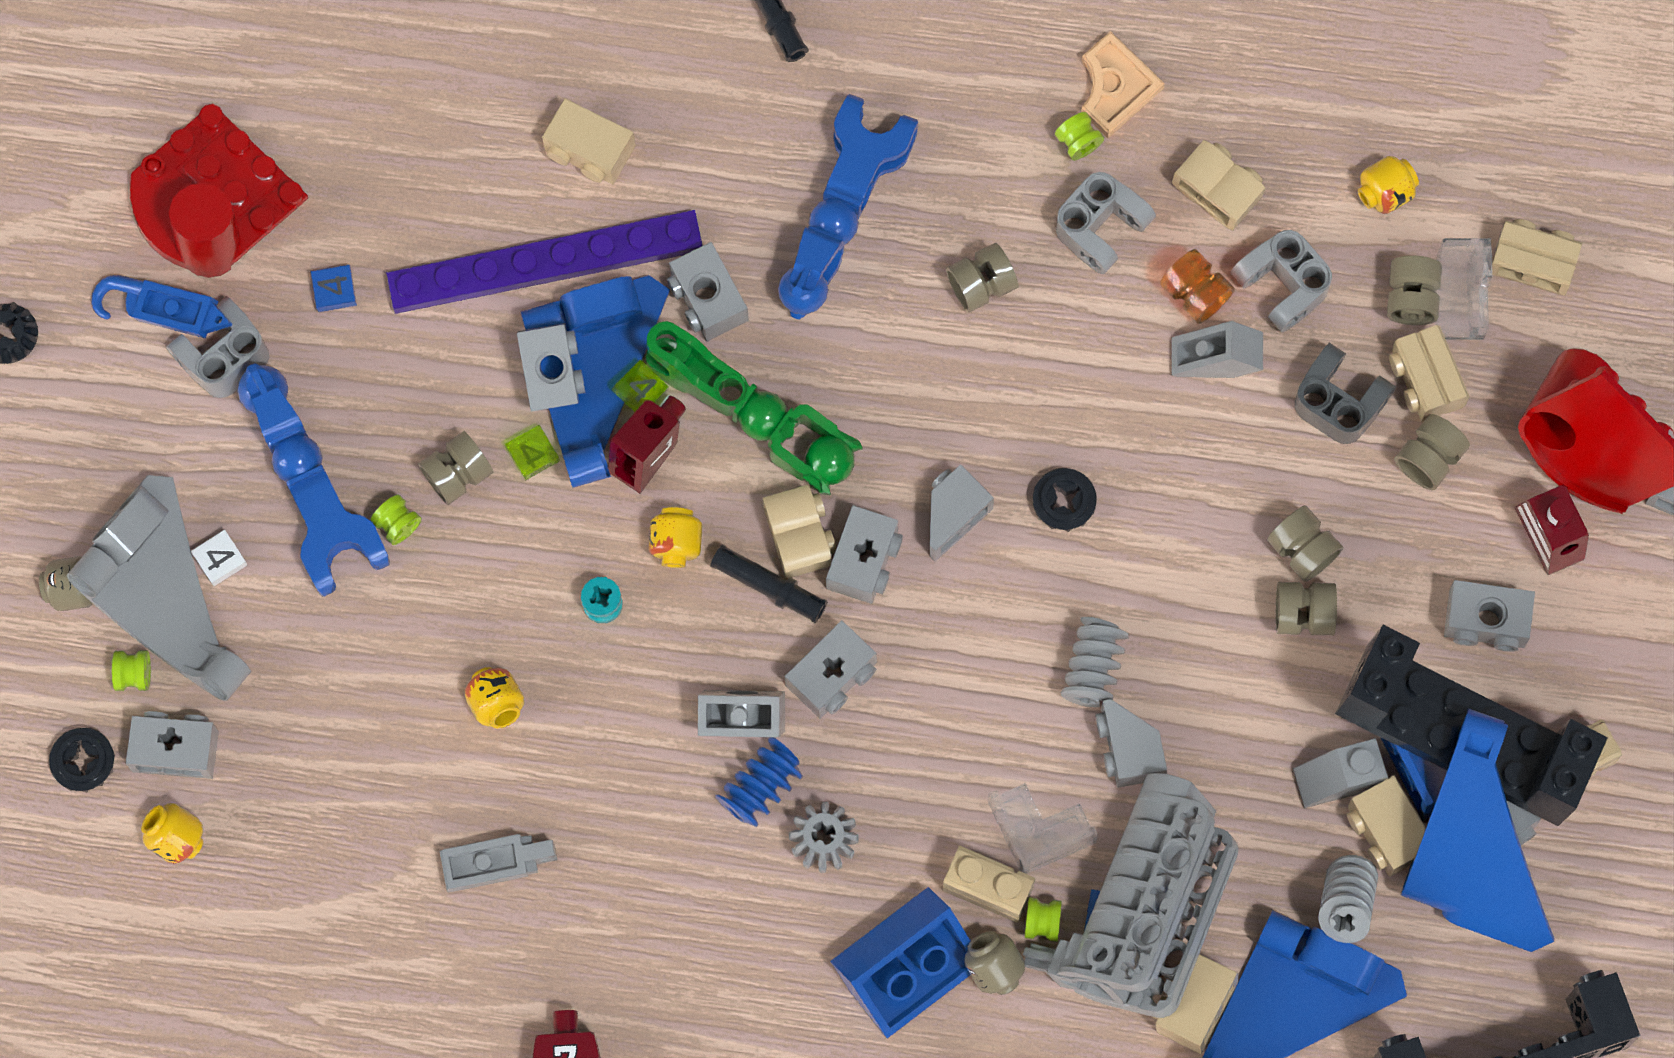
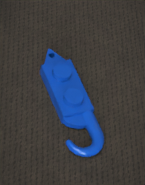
[91,275,232,339]

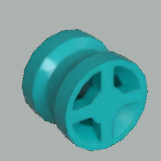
[581,577,623,624]

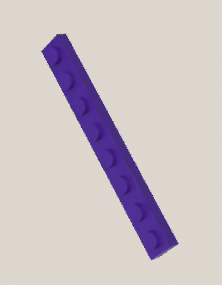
[386,210,703,314]

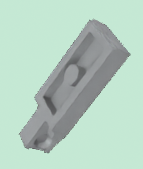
[440,834,557,893]

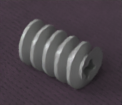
[1061,617,1129,707]
[1318,855,1378,943]

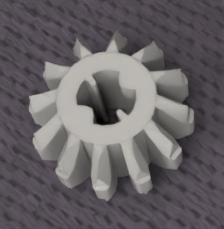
[789,802,859,873]

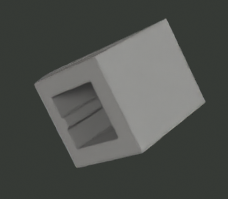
[1096,699,1167,788]

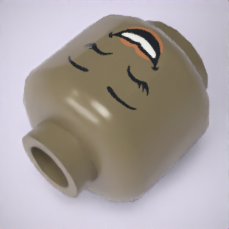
[39,556,93,611]
[964,931,1025,995]

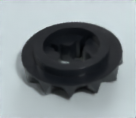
[0,302,38,364]
[1033,468,1097,532]
[49,728,115,793]

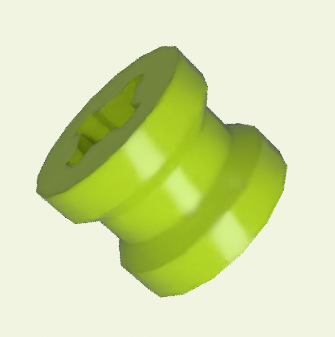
[1055,112,1104,161]
[371,494,422,545]
[112,650,151,691]
[1025,897,1062,942]

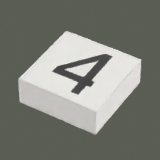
[191,530,247,586]

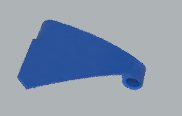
[520,275,670,488]
[1401,709,1555,952]
[1202,910,1407,1058]

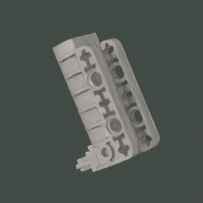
[1023,773,1239,1018]

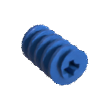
[715,737,803,827]

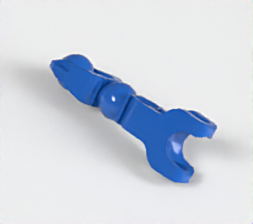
[778,94,918,320]
[237,363,390,597]

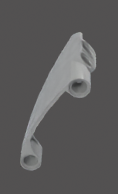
[67,475,251,701]

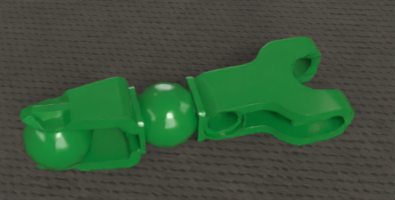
[646,321,863,496]

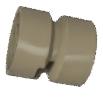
[946,243,1019,313]
[1387,256,1442,325]
[1394,414,1470,490]
[418,431,494,505]
[1267,505,1344,582]
[1276,582,1337,636]

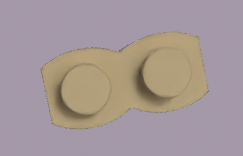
[1172,140,1265,231]
[763,484,837,579]

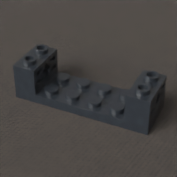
[1335,624,1608,826]
[1373,970,1641,1058]

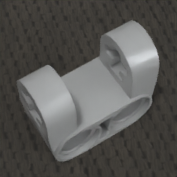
[1056,172,1156,274]
[1230,230,1332,332]
[166,296,269,398]

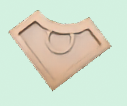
[1081,31,1165,138]

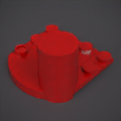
[130,103,309,278]
[1518,348,1674,514]

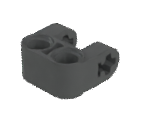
[1295,342,1396,444]

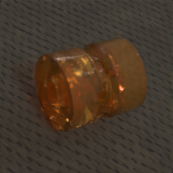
[1160,249,1235,324]

